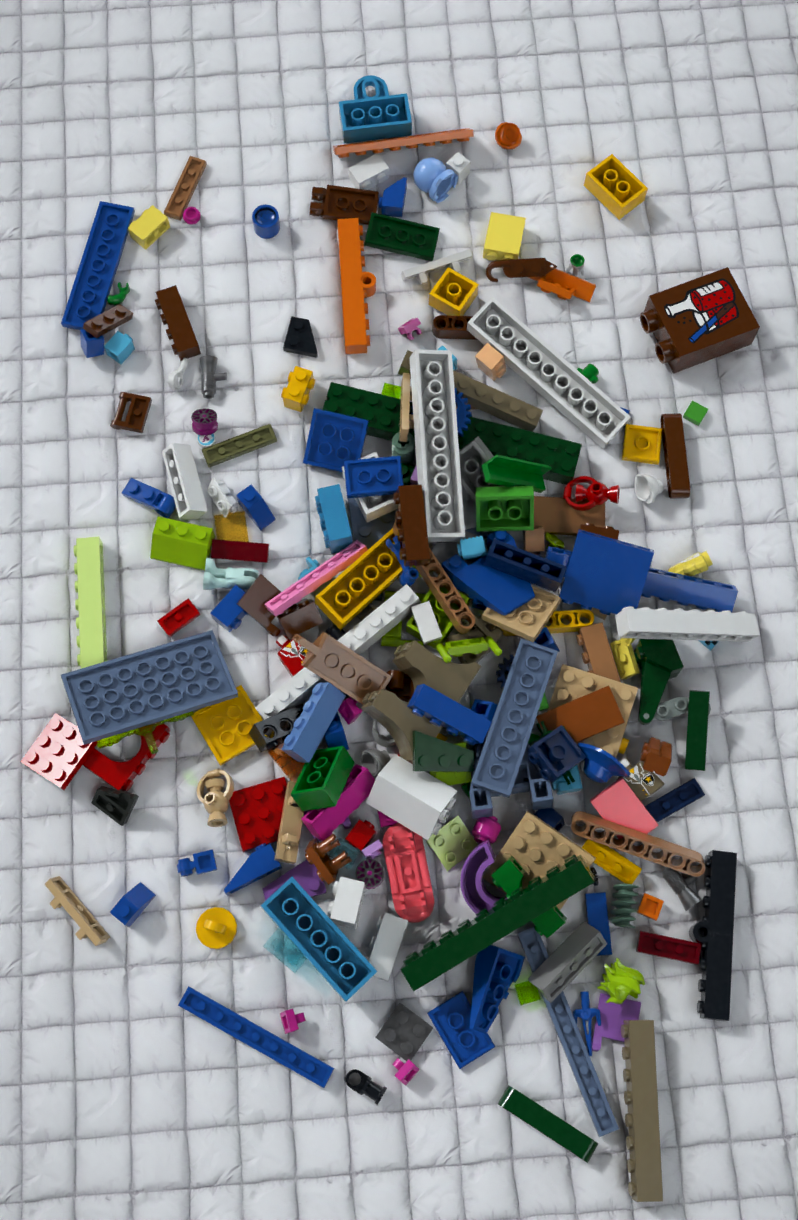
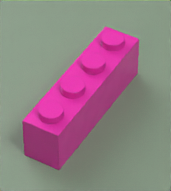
[301,764,375,841]

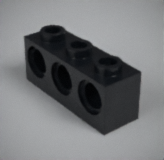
[249,703,304,752]

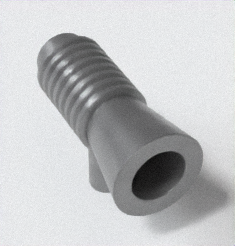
[199,355,227,399]
[662,867,702,911]

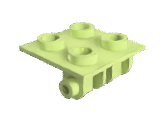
[426,815,478,871]

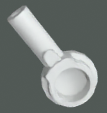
[168,358,190,390]

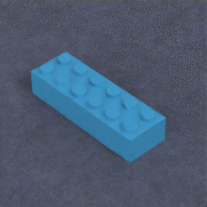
[260,877,377,1001]

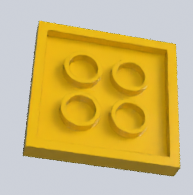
[190,685,268,766]

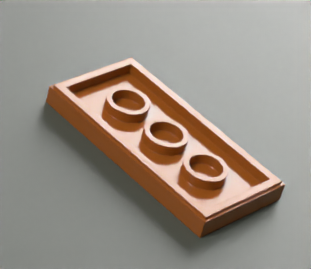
[536,686,625,743]

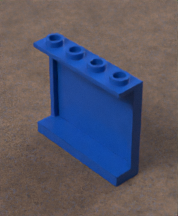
[559,529,654,615]

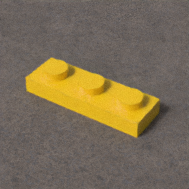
[582,839,642,884]

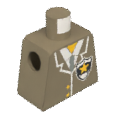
[617,757,664,802]

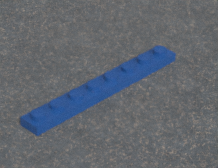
[178,986,335,1088]

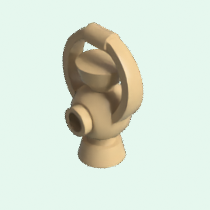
[197,768,234,827]

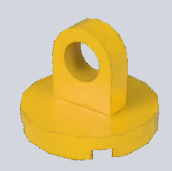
[196,907,237,949]

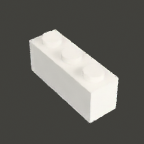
[365,912,408,982]

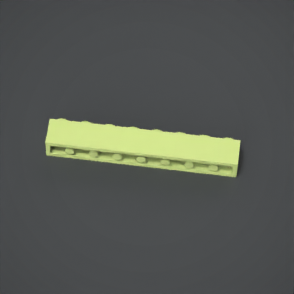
[73,537,107,669]

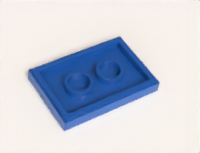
[344,456,404,499]
[427,991,495,1069]

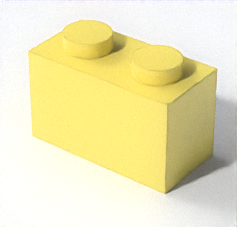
[128,205,170,250]

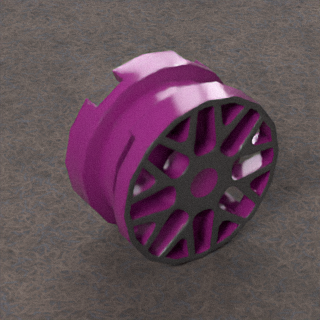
[191,408,218,436]
[355,859,384,889]

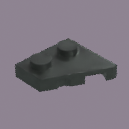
[91,786,139,826]

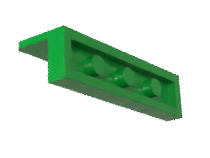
[482,455,552,493]

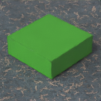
[683,401,708,426]

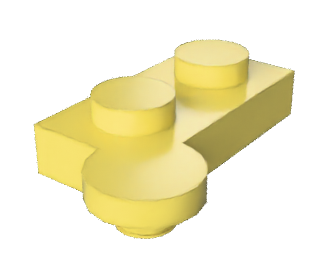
[610,638,640,680]

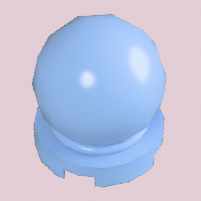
[413,157,458,203]

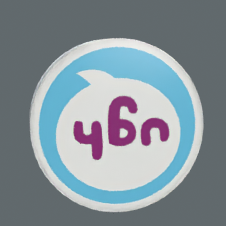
[197,433,216,448]

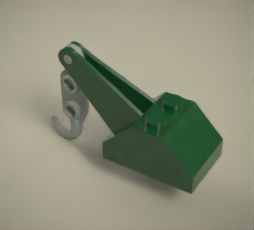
[634,639,711,725]

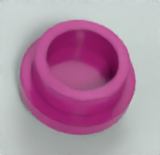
[183,207,201,224]

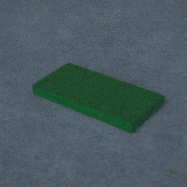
[364,212,440,261]

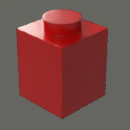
[345,819,376,854]

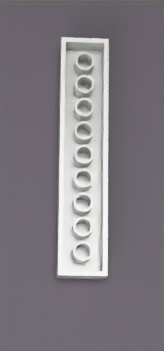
[467,297,631,449]
[409,350,465,542]

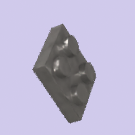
[375,1003,433,1061]

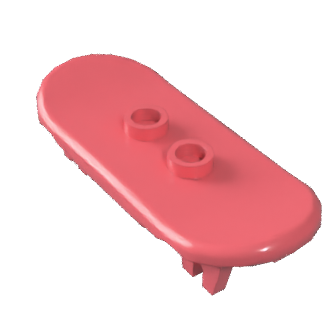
[382,823,434,923]

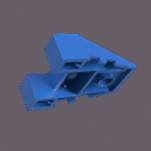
[442,531,535,616]

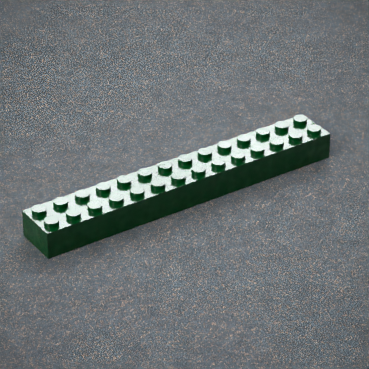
[322,382,582,485]

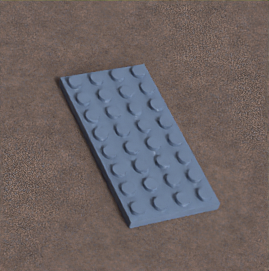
[61,630,238,745]

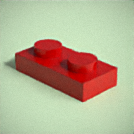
[157,598,200,637]

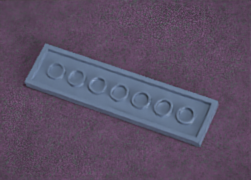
[471,638,558,798]

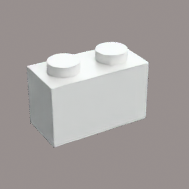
[348,153,389,190]

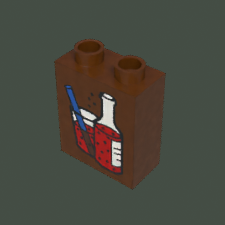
[640,267,760,374]

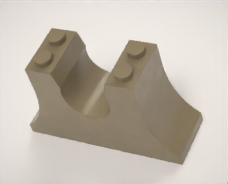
[361,640,481,764]

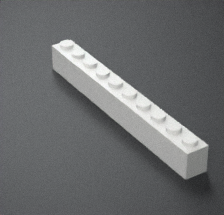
[255,584,420,719]

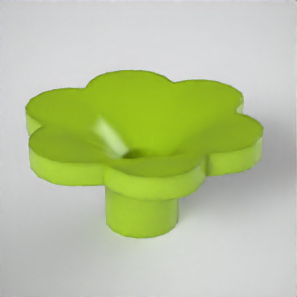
[545,533,565,549]

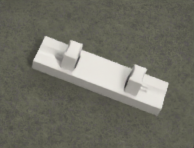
[401,249,472,285]

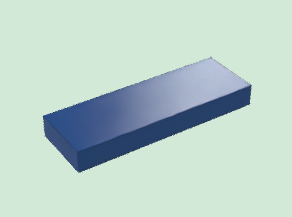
[585,892,612,956]

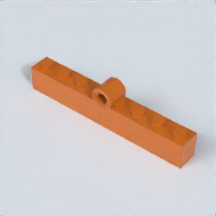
[337,218,376,354]

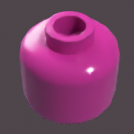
[472,816,501,844]

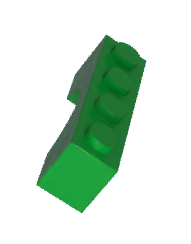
[491,856,567,938]

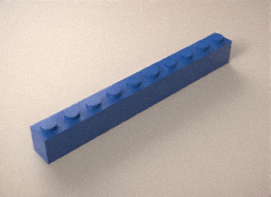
[545,546,738,613]

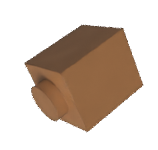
[523,527,545,555]

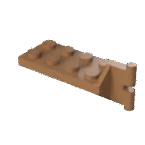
[293,632,392,704]

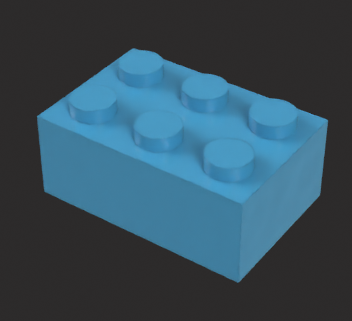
[315,484,353,554]

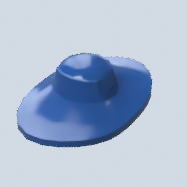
[577,743,631,783]

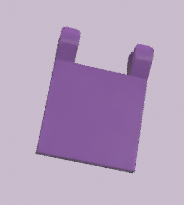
[592,993,641,1052]

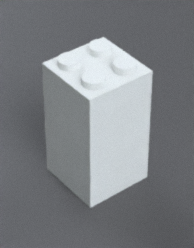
[366,754,457,840]

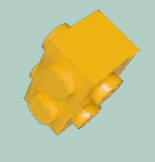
[281,366,315,412]

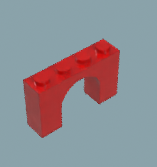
[83,721,171,792]

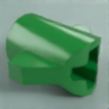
[577,364,599,384]

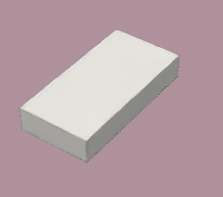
[411,601,442,644]

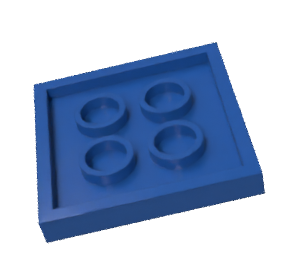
[303,408,369,472]

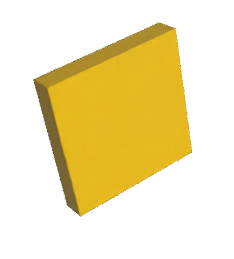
[622,424,662,465]

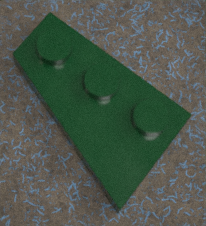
[413,730,474,772]

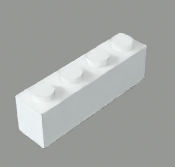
[162,443,208,520]

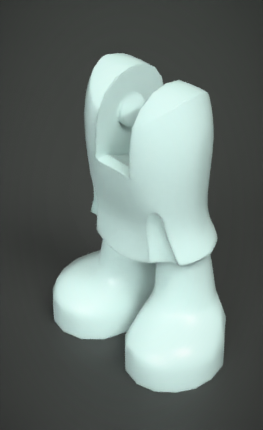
[203,558,259,590]

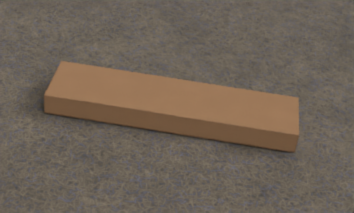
[164,156,207,221]

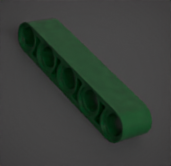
[498,1085,599,1163]

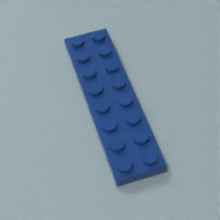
[61,201,135,330]

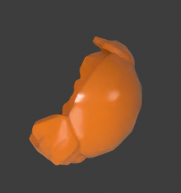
[495,122,522,149]

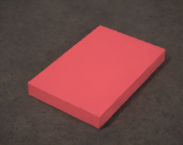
[590,777,659,839]

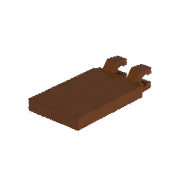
[310,185,379,225]

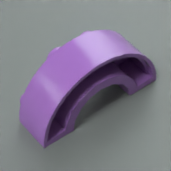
[460,839,508,914]

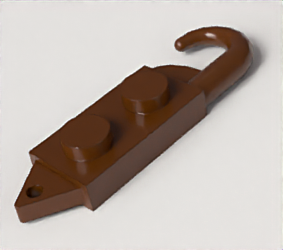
[486,258,557,282]

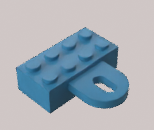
[339,75,412,143]

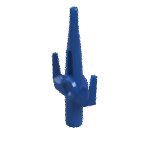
[573,991,602,1056]

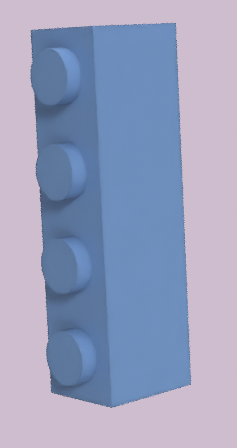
[281,682,346,763]

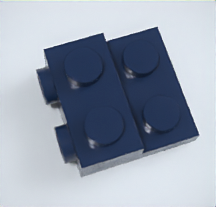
[527,725,586,783]

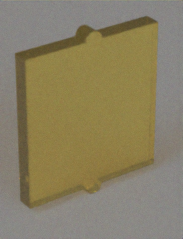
[214,511,249,542]

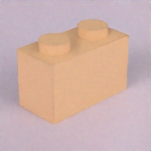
[475,343,506,381]

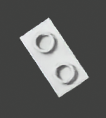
[207,478,239,518]

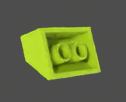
[150,516,215,571]

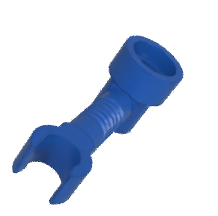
[386,536,419,587]

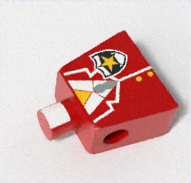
[276,634,308,677]

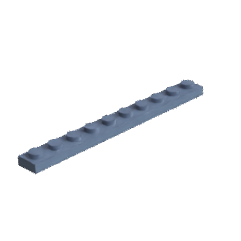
[517,927,619,1137]

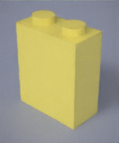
[483,212,526,261]

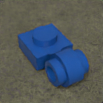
[177,849,217,877]

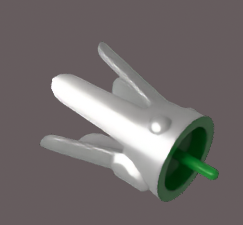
[566,254,585,277]

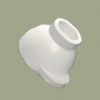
[635,474,663,503]

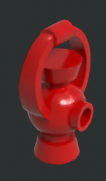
[563,476,620,511]

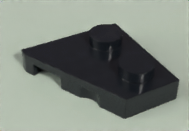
[283,316,318,358]

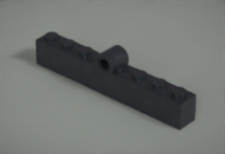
[689,850,737,1021]

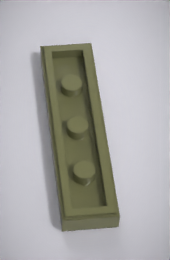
[202,424,277,468]

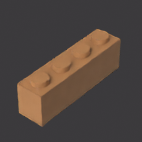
[576,622,621,682]

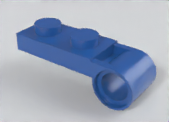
[122,478,176,518]

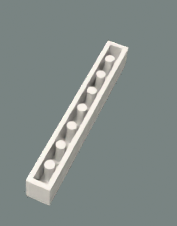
[615,606,760,642]

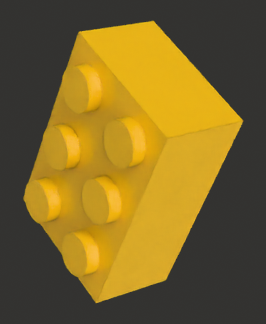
[584,154,648,220]

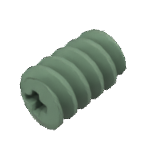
[392,432,415,465]
[609,883,639,928]

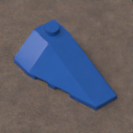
[470,945,525,1034]

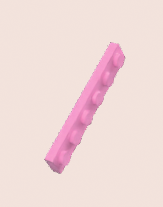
[265,540,368,617]

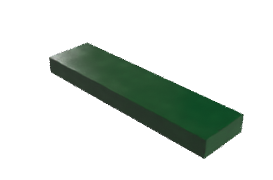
[685,690,710,771]

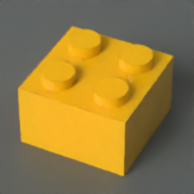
[429,267,479,316]

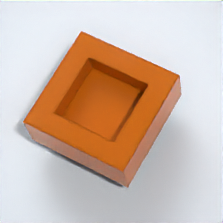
[637,893,664,921]

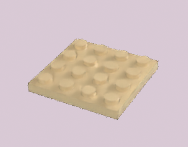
[539,664,639,758]
[483,811,596,910]

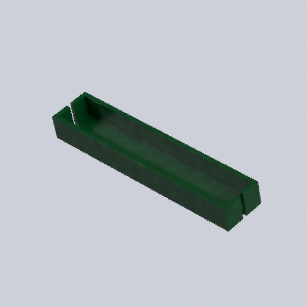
[400,854,594,992]

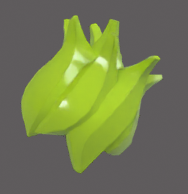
[597,958,645,1004]

